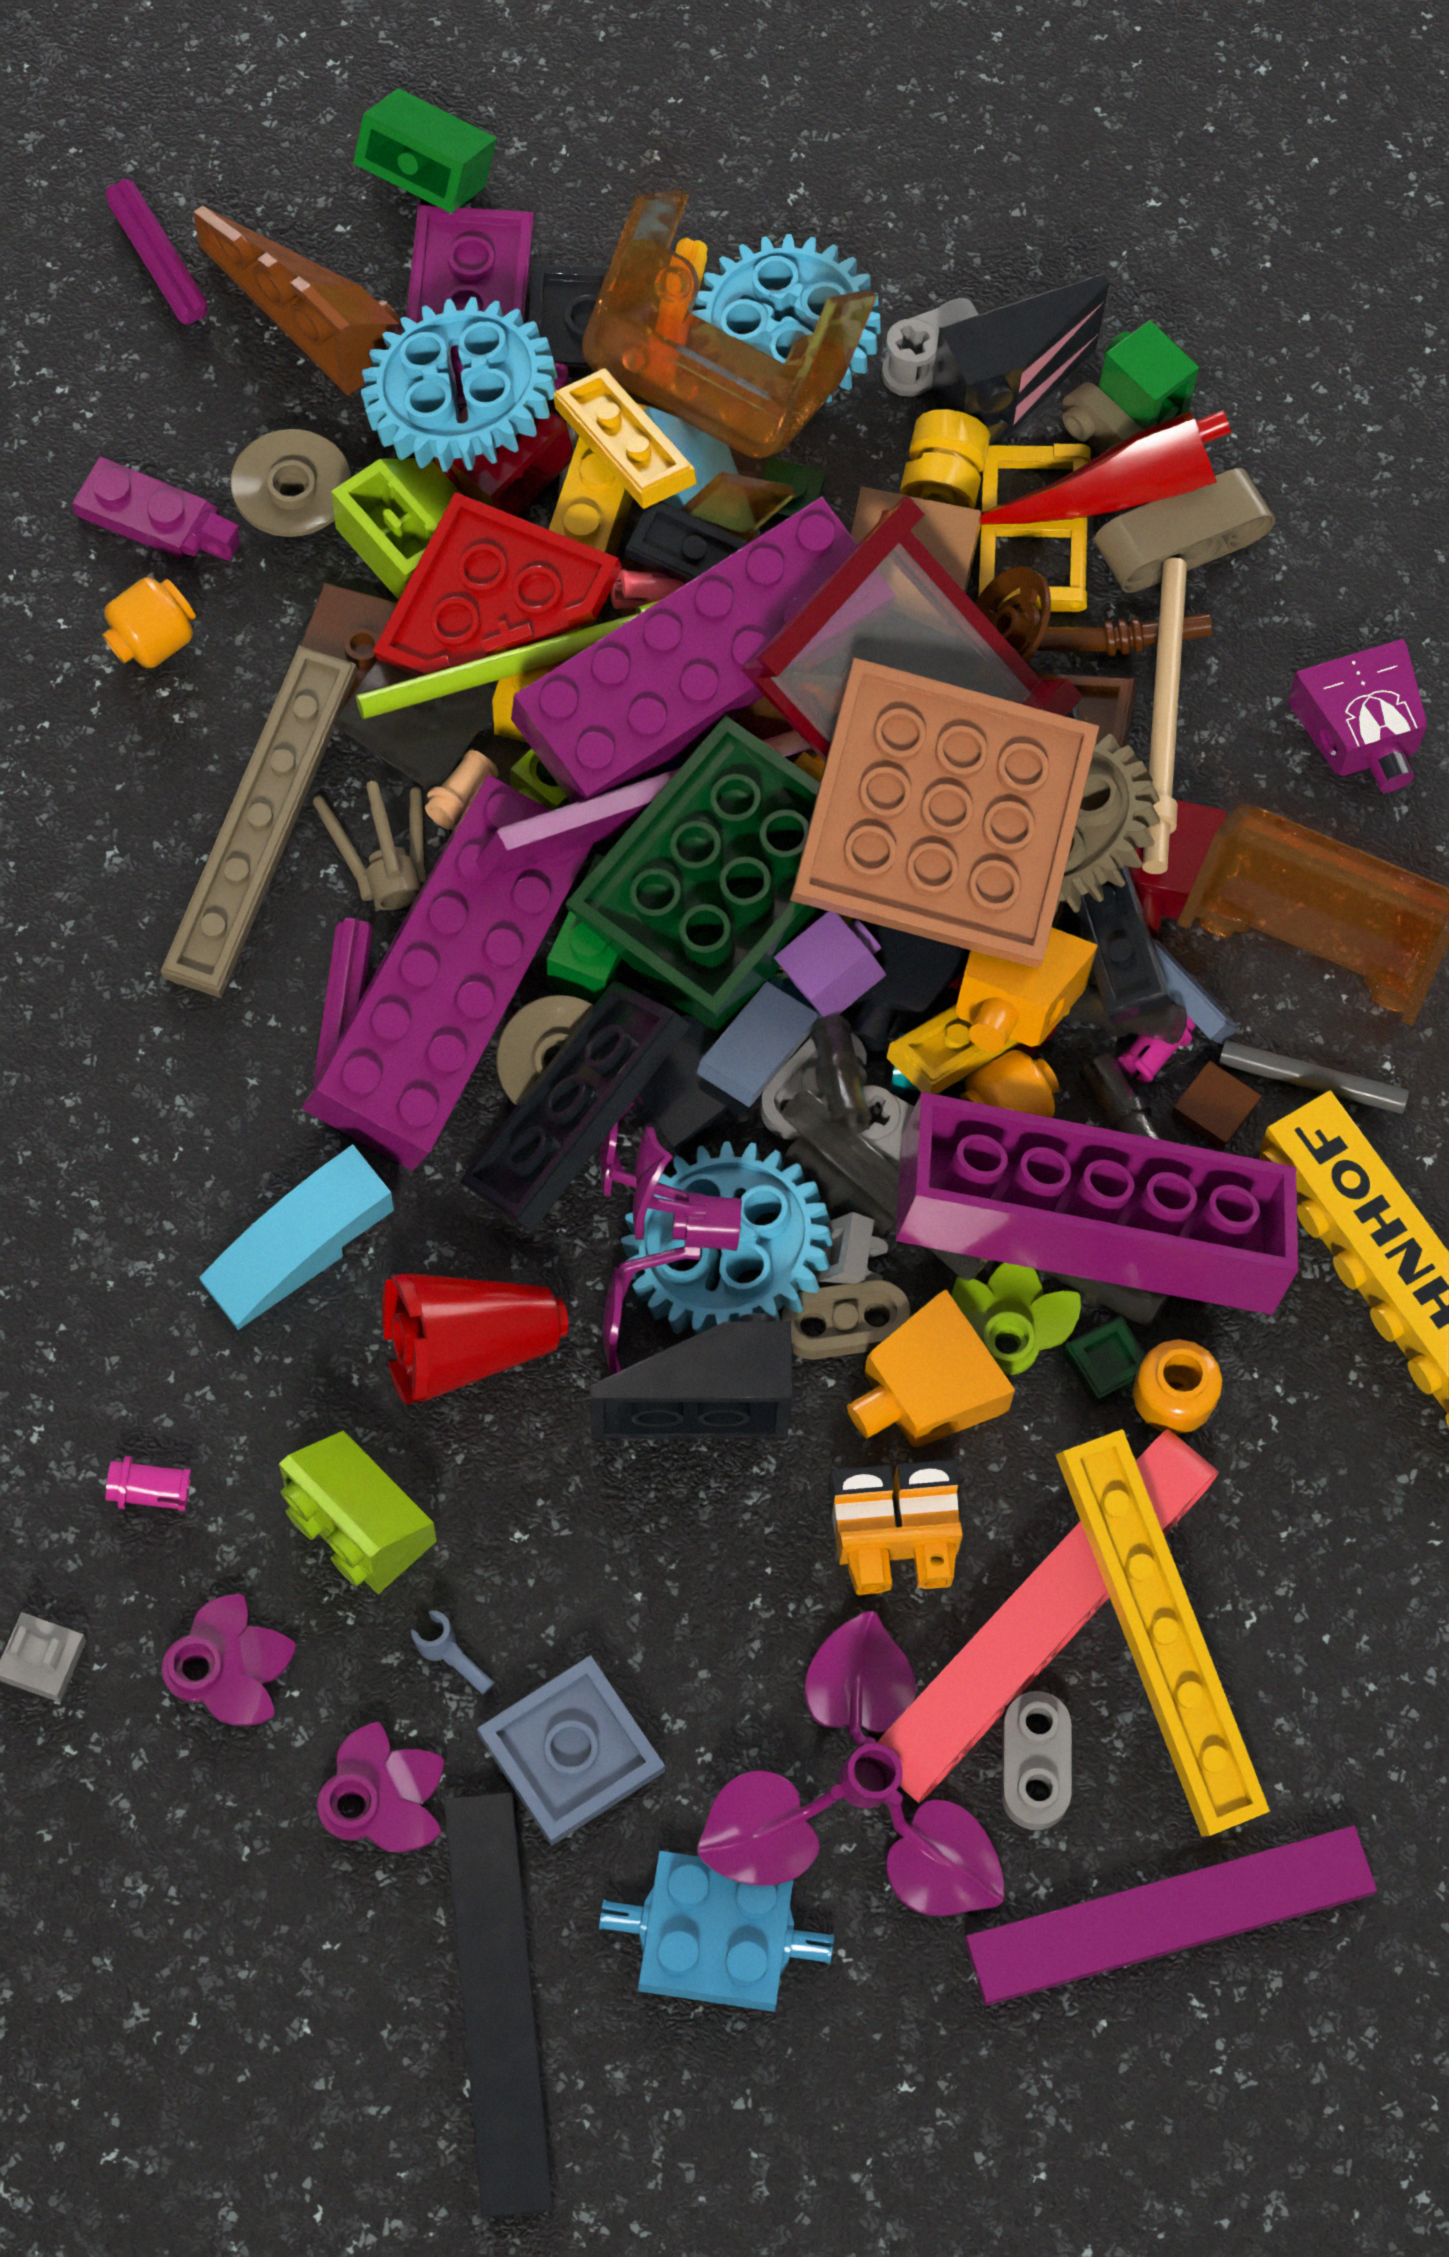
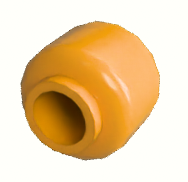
[102,577,196,668]
[960,1049,1059,1118]
[1132,1339,1223,1434]

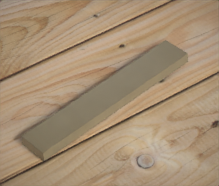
[161,645,358,998]

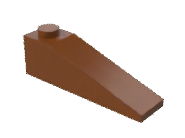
[193,205,402,396]

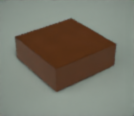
[1171,1061,1261,1150]

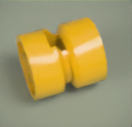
[899,409,991,509]

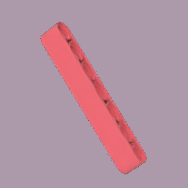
[877,1429,1219,1803]

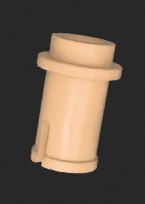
[425,750,499,830]

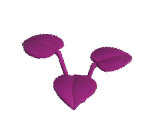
[599,1102,742,1375]
[697,1611,1004,1917]

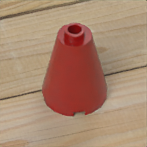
[382,1273,568,1404]

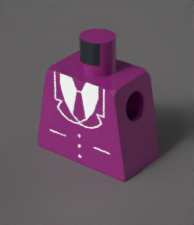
[1287,639,1427,793]

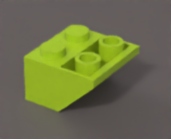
[331,458,463,600]
[279,1431,437,1595]

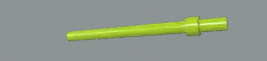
[356,600,661,719]

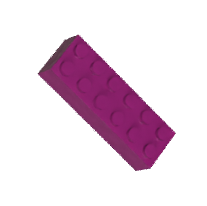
[511,497,895,804]
[301,774,594,1171]
[895,1092,1298,1315]

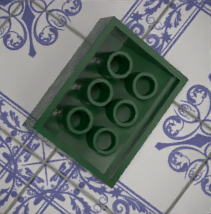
[565,715,827,1036]

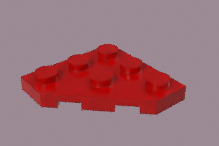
[373,492,622,677]

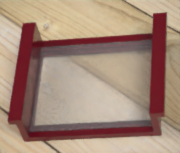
[741,496,1084,762]

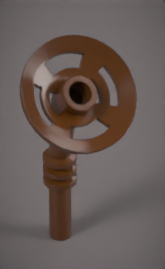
[963,566,1212,684]

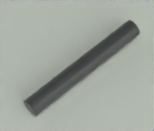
[1218,1040,1409,1114]

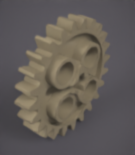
[1054,734,1160,915]

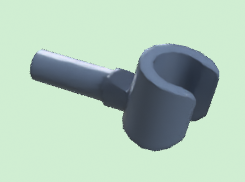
[411,1610,494,1695]

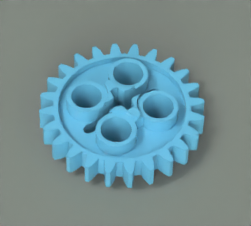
[689,234,881,413]
[361,297,558,472]
[621,1141,833,1335]

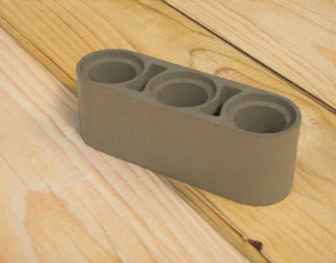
[1094,468,1275,593]

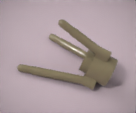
[313,780,427,910]

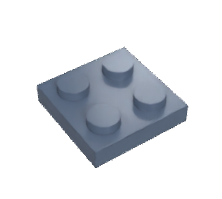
[477,1655,665,1846]

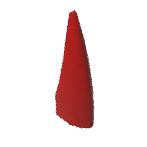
[981,410,1232,525]

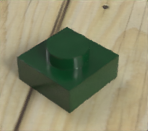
[753,457,826,525]

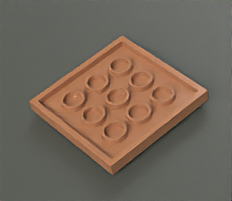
[790,658,1099,969]

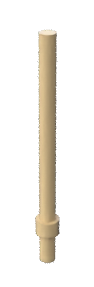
[1142,558,1187,874]

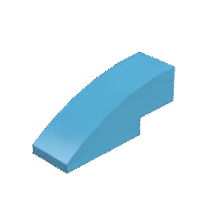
[199,1144,394,1330]

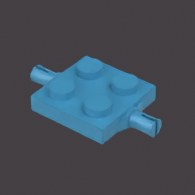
[599,1851,834,2012]

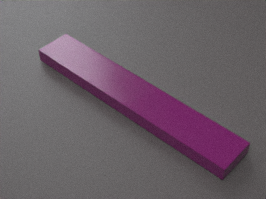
[476,730,812,879]
[964,1825,1377,2007]

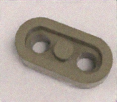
[1062,382,1143,455]
[781,1280,910,1360]

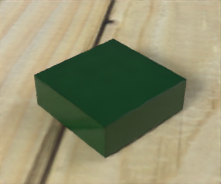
[1063,1315,1146,1405]

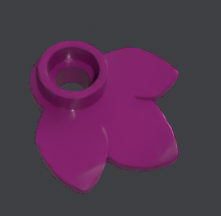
[162,1594,296,1726]
[317,1722,444,1853]

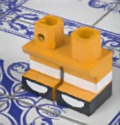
[828,1459,962,1595]

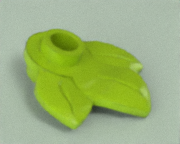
[951,1262,1081,1375]

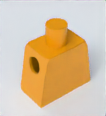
[955,927,1098,1052]
[847,1289,1015,1447]

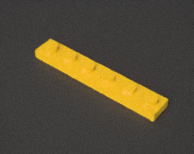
[1055,1429,1270,1837]

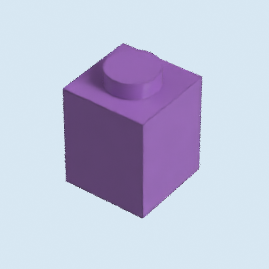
[773,911,886,1023]

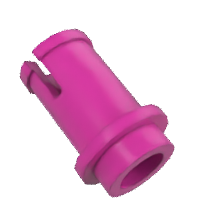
[1118,1004,1195,1085]
[105,1456,191,1512]

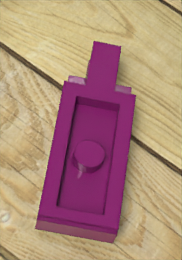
[72,456,241,562]

